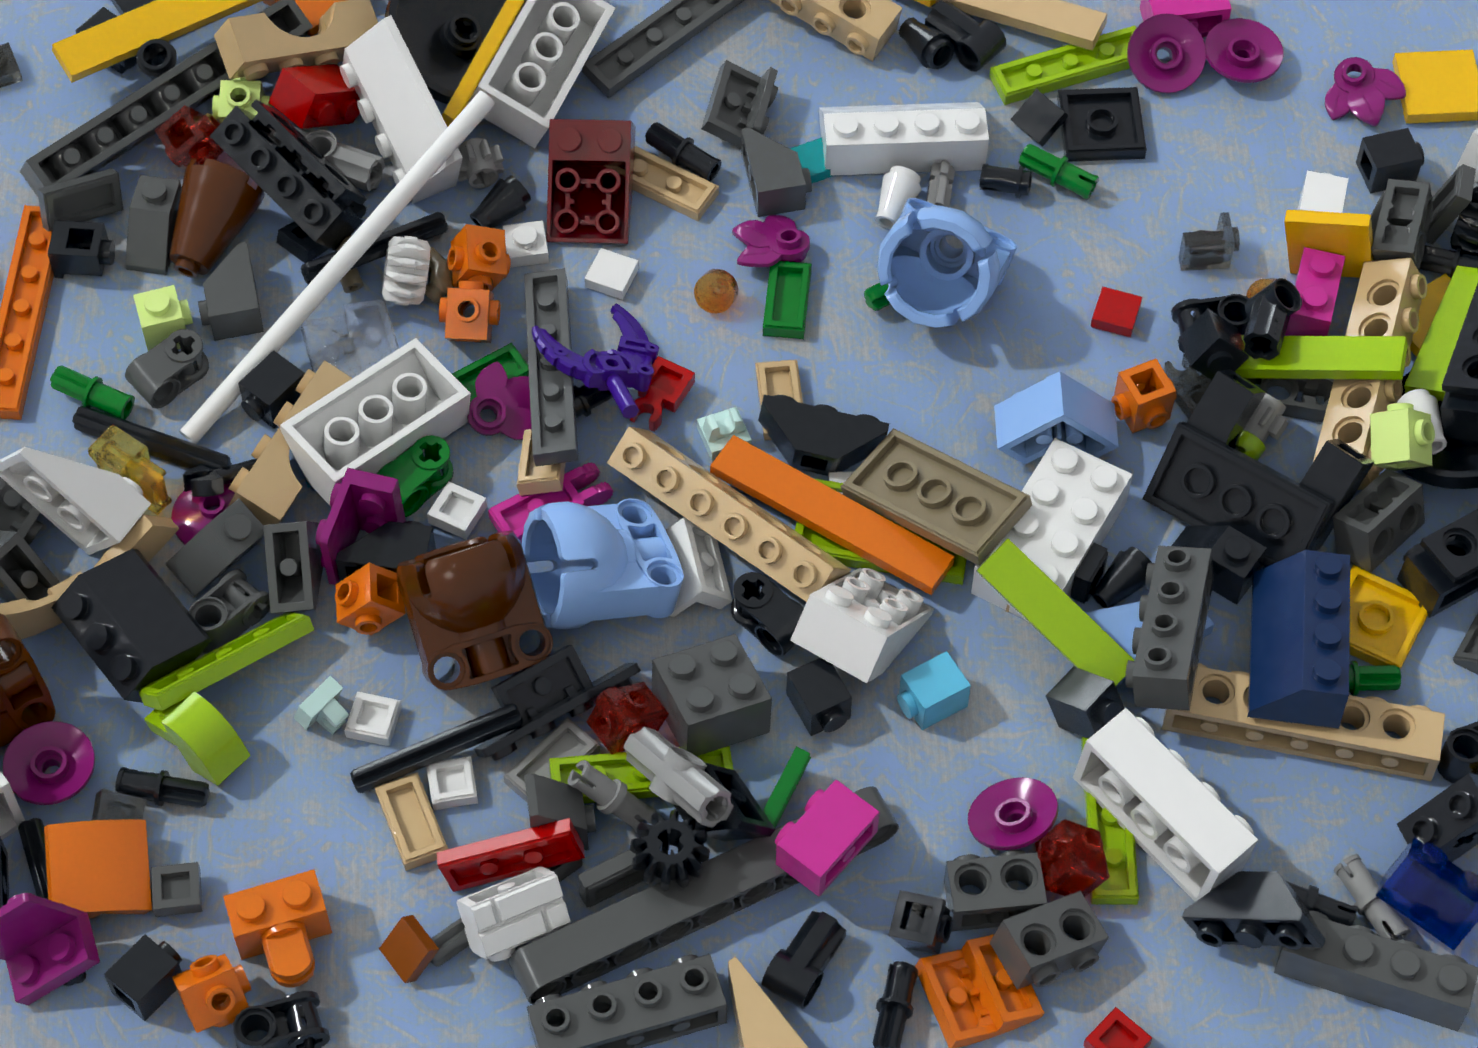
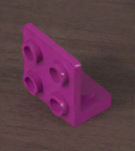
[315,467,406,585]
[0,893,100,1006]

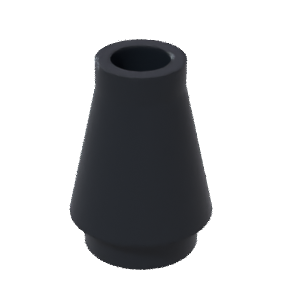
[899,18,955,70]
[137,39,177,80]
[470,175,531,228]
[1091,547,1152,608]

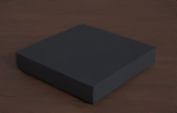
[1057,87,1147,162]

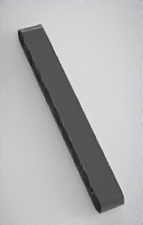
[508,786,899,1004]

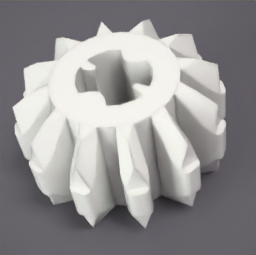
[382,235,431,306]

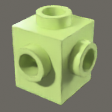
[212,77,272,124]

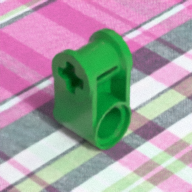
[377,435,454,517]

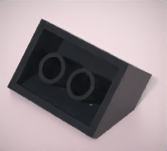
[51,549,212,703]

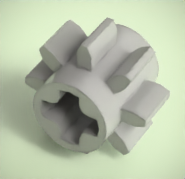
[458,138,505,188]
[1244,393,1289,443]

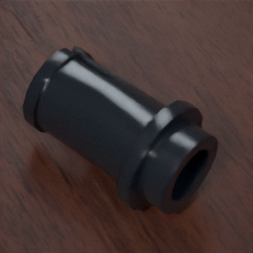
[979,164,1032,198]

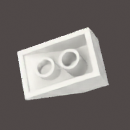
[0,447,151,555]

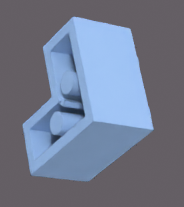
[994,371,1119,465]

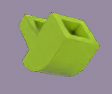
[144,691,251,786]

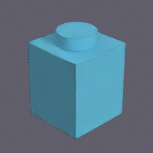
[897,651,971,730]

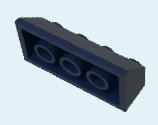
[1247,550,1350,729]

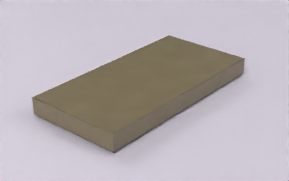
[841,428,1032,566]

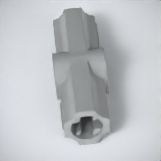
[270,127,385,192]
[623,727,734,828]

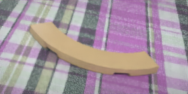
[0,515,179,640]

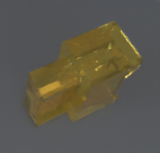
[88,425,172,515]

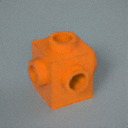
[447,224,511,291]
[439,281,500,343]
[1111,358,1176,433]
[335,562,406,636]
[172,953,252,1033]

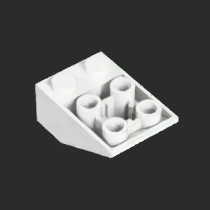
[790,568,934,683]

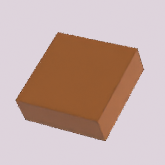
[379,915,440,983]

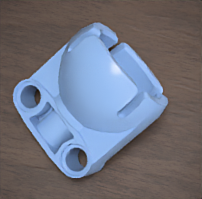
[876,198,1017,328]
[522,498,684,630]

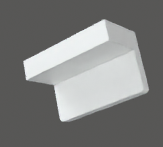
[666,517,733,617]

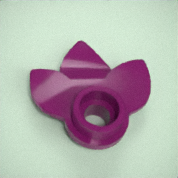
[1325,57,1406,126]
[732,215,810,268]
[467,361,531,440]

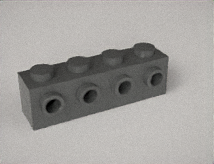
[1125,545,1214,711]
[1274,911,1478,1032]
[527,954,727,1048]

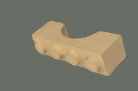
[214,0,378,81]
[228,360,352,525]

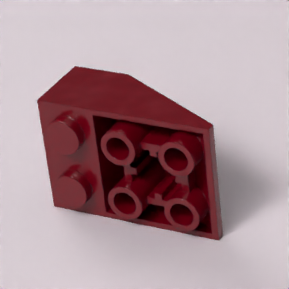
[546,119,636,244]

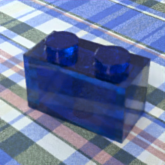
[1376,837,1478,950]

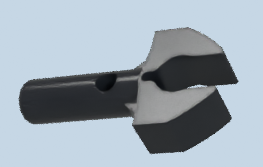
[183,459,257,497]

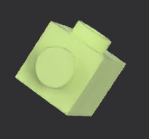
[133,285,193,351]
[1370,403,1435,471]

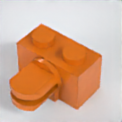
[223,869,332,988]

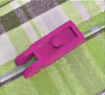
[488,462,614,544]

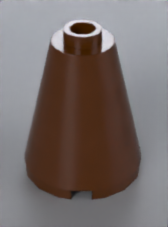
[169,158,265,278]

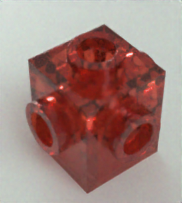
[155,105,224,167]
[586,681,669,755]
[1035,819,1110,897]

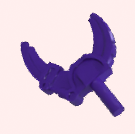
[532,303,659,419]

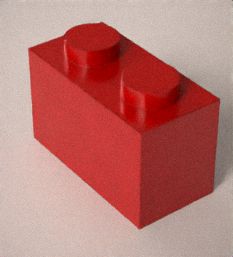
[268,64,360,129]

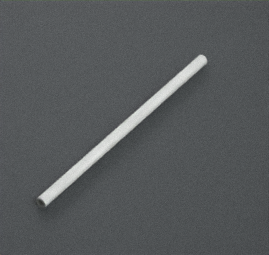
[179,91,495,444]

